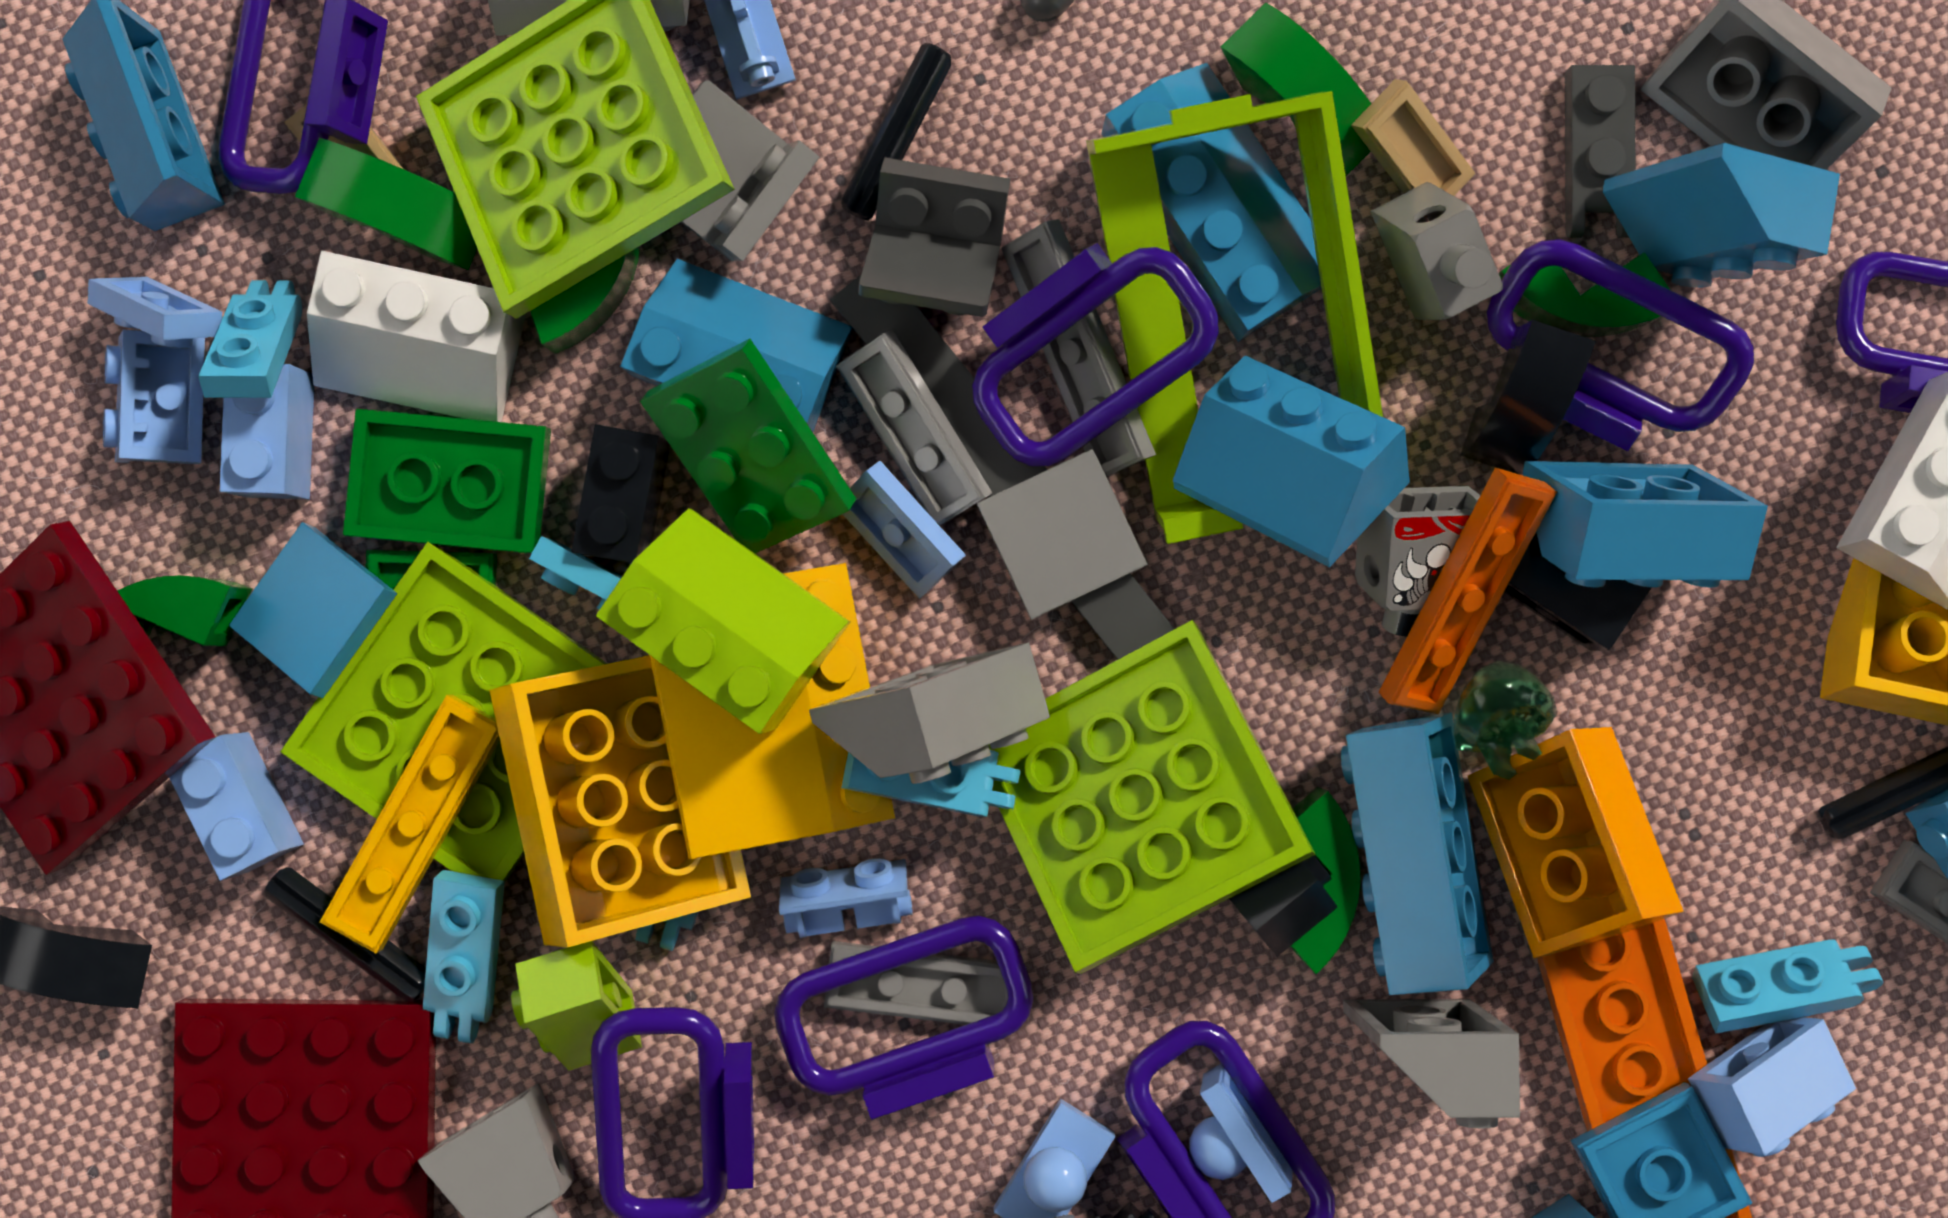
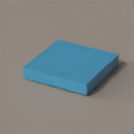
[229,522,397,698]
[1570,1082,1752,1218]

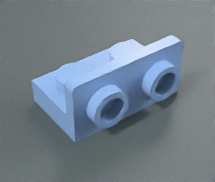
[103,329,205,465]

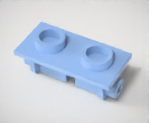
[704,0,796,100]
[779,858,913,938]

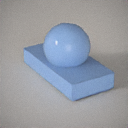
[1189,1064,1292,1203]
[994,1098,1115,1218]

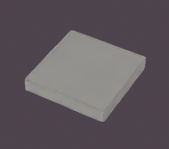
[977,449,1148,620]

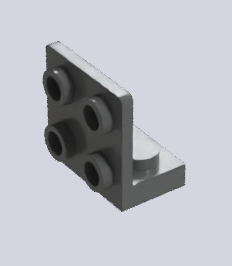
[858,157,1011,317]

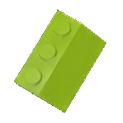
[596,508,850,734]

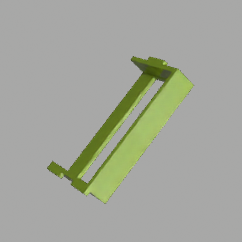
[1086,91,1383,544]

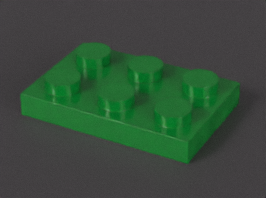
[640,338,857,554]
[343,409,551,554]

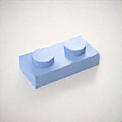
[87,276,222,348]
[843,461,966,599]

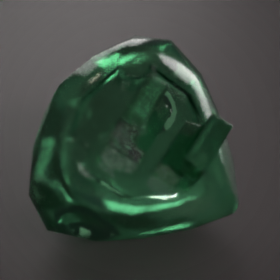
[1453,661,1558,780]

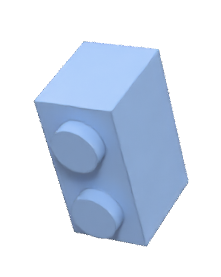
[220,364,314,500]
[169,732,304,881]
[1688,1017,1856,1157]

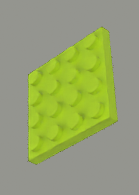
[416,0,735,319]
[280,542,608,882]
[988,620,1316,974]

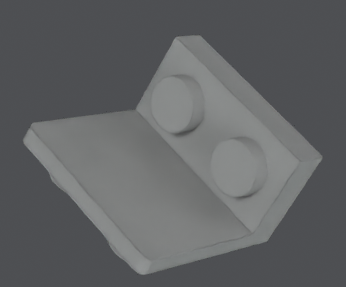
[681,81,820,261]

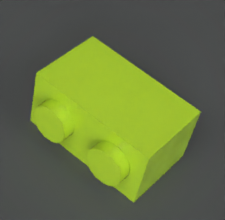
[511,941,642,1071]

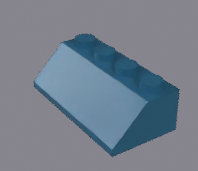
[1101,63,1321,342]
[1341,712,1494,995]

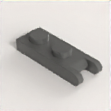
[1565,65,1636,238]

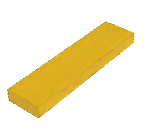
[320,695,500,953]

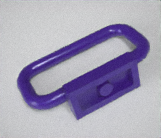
[218,0,388,194]
[1487,239,1754,451]
[972,243,1219,466]
[1836,251,1948,413]
[774,916,1034,1120]
[590,1007,754,1218]
[1116,1021,1335,1218]

